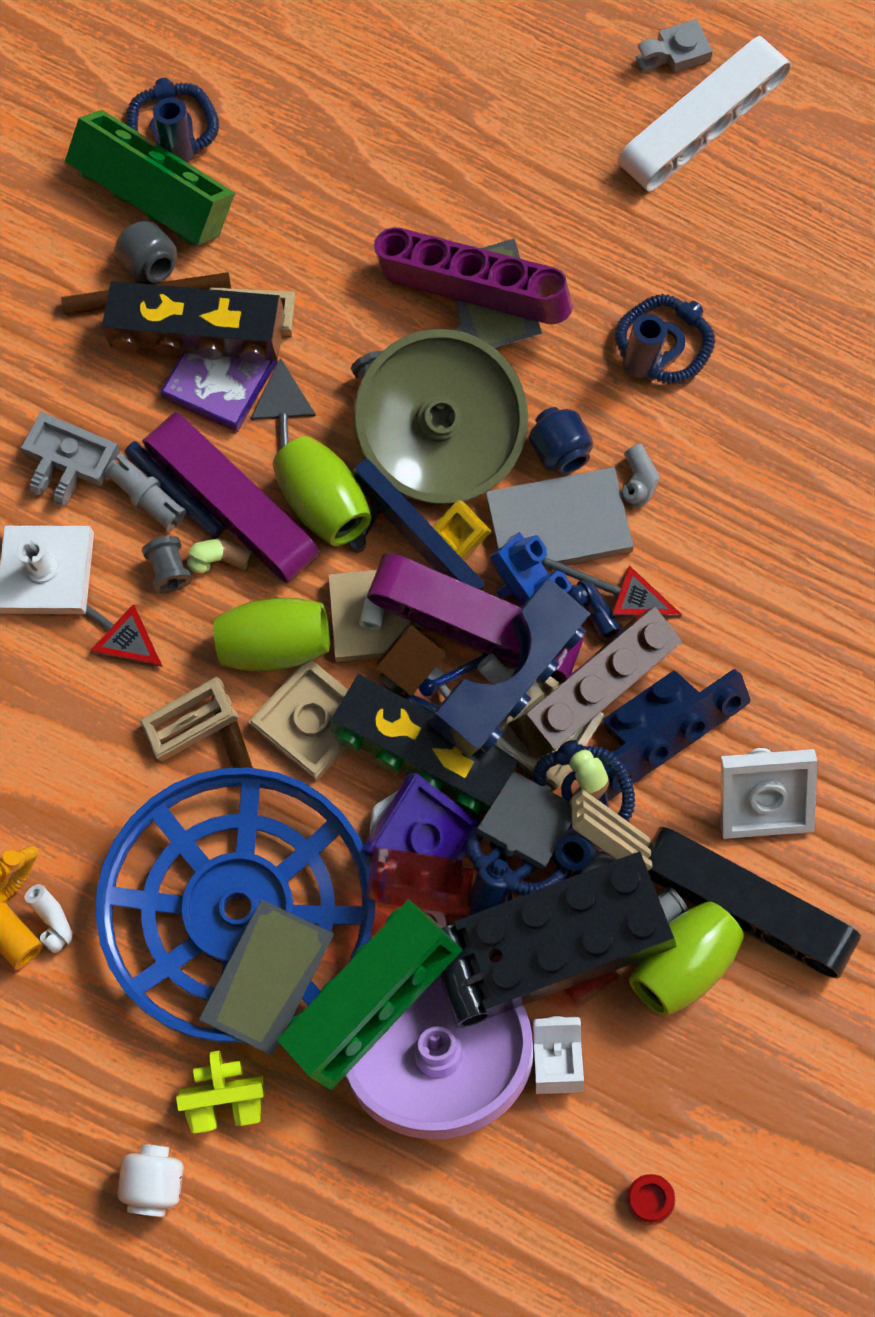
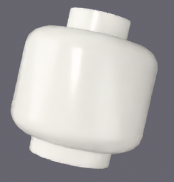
[117,1144,184,1216]

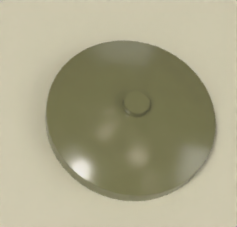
[353,329,528,505]

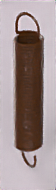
[211,692,253,768]

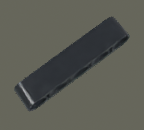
[648,827,861,979]

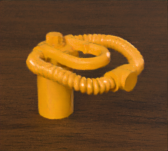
[0,845,43,970]

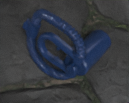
[126,78,219,162]
[614,293,716,385]
[533,740,635,871]
[461,823,571,919]

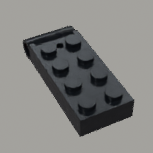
[439,851,677,1028]

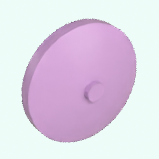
[346,976,533,1139]

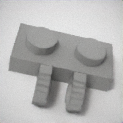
[21,412,120,505]

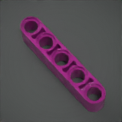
[374,227,573,324]
[142,412,320,584]
[367,554,584,683]

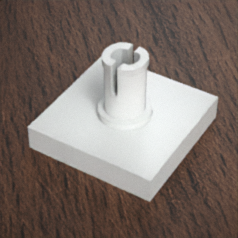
[0,526,94,614]
[720,748,817,839]

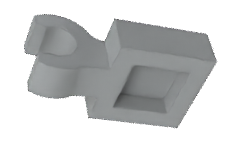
[636,19,713,73]

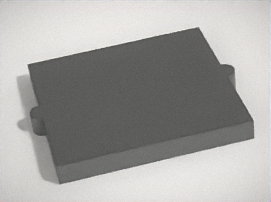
[476,771,572,870]

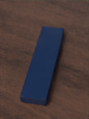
[354,458,485,591]

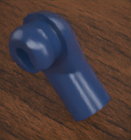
[567,580,621,641]

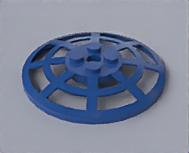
[96,768,376,1044]

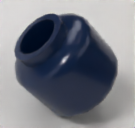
[529,407,594,475]

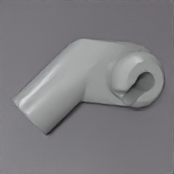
[622,444,660,507]

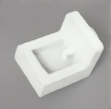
[533,1016,584,1094]

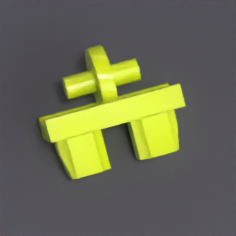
[176,1051,265,1134]

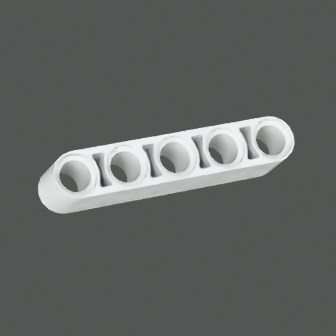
[617,36,792,192]

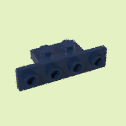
[602,669,751,801]

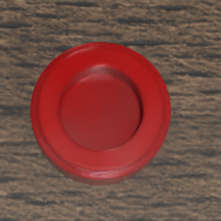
[626,1174,675,1225]

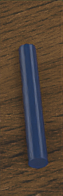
[124,441,225,539]

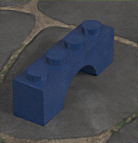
[426,578,591,757]

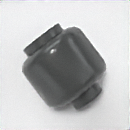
[114,221,177,284]

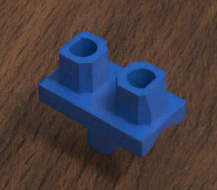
[489,532,572,606]

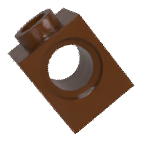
[376,621,446,696]

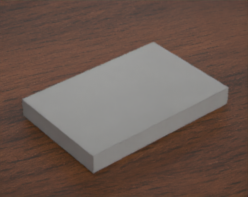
[486,467,634,569]

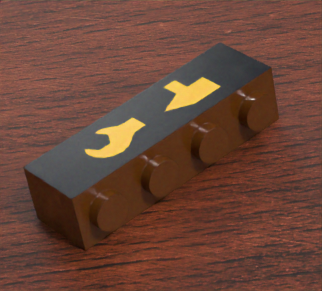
[102,281,285,363]

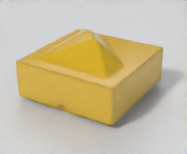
[433,500,492,561]

